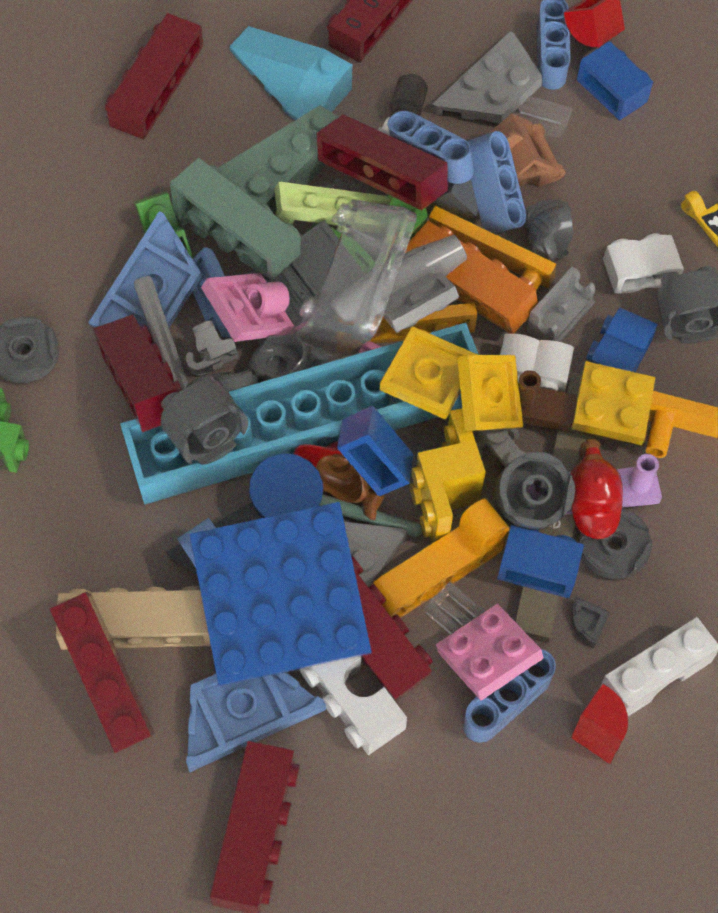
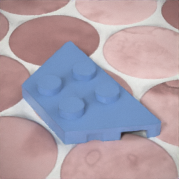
[88,211,202,333]
[186,673,326,772]

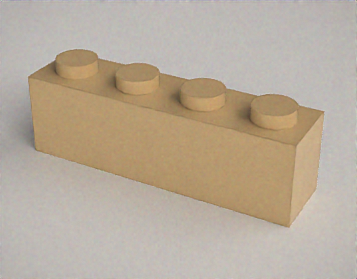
[56,586,211,650]

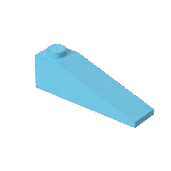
[230,26,353,120]

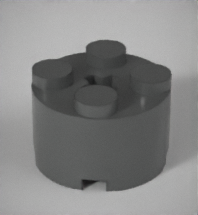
[656,266,718,344]
[161,375,248,465]
[494,452,575,530]

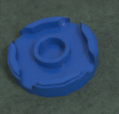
[249,453,323,518]

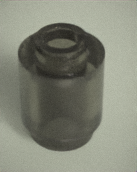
[390,74,428,116]

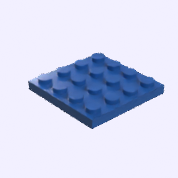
[190,502,372,686]

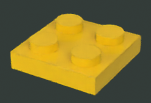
[380,326,478,420]
[457,355,523,431]
[571,361,655,445]

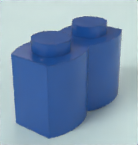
[586,308,658,373]

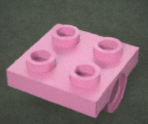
[201,273,294,342]
[436,603,544,701]

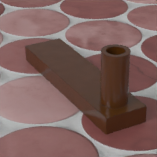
[518,370,651,446]

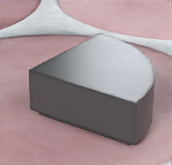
[571,597,610,648]

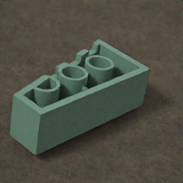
[218,105,338,215]
[170,157,301,280]

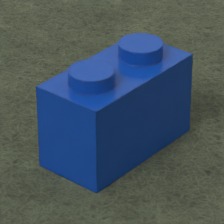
[577,41,653,121]
[337,405,414,496]
[497,525,584,599]

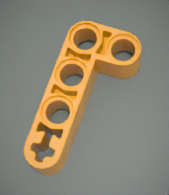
[372,499,510,618]

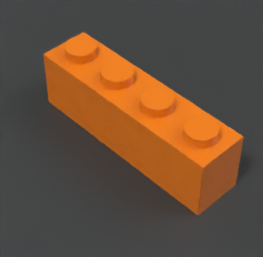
[402,220,538,334]

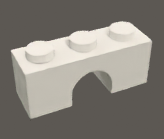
[600,617,718,716]
[300,656,407,755]

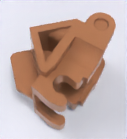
[489,113,566,187]

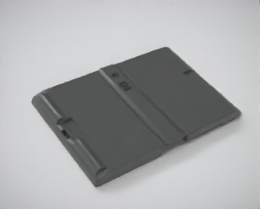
[248,220,366,345]

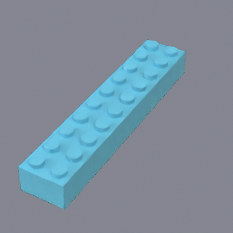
[120,323,479,505]

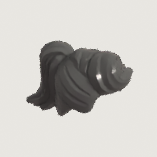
[523,199,573,262]
[247,334,331,383]

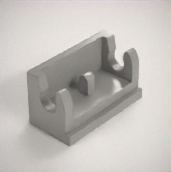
[527,267,595,342]

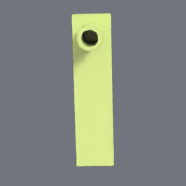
[274,182,396,232]

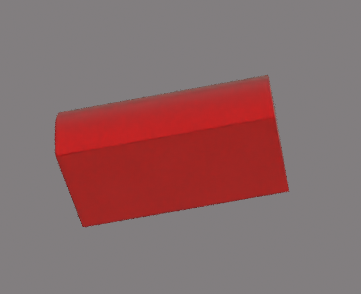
[564,0,625,47]
[571,684,628,764]

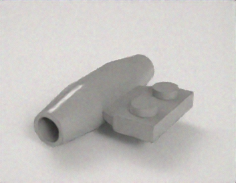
[331,235,467,332]

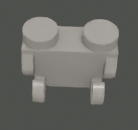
[186,321,239,377]
[476,428,526,482]

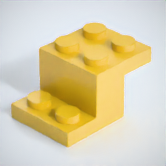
[410,408,486,543]

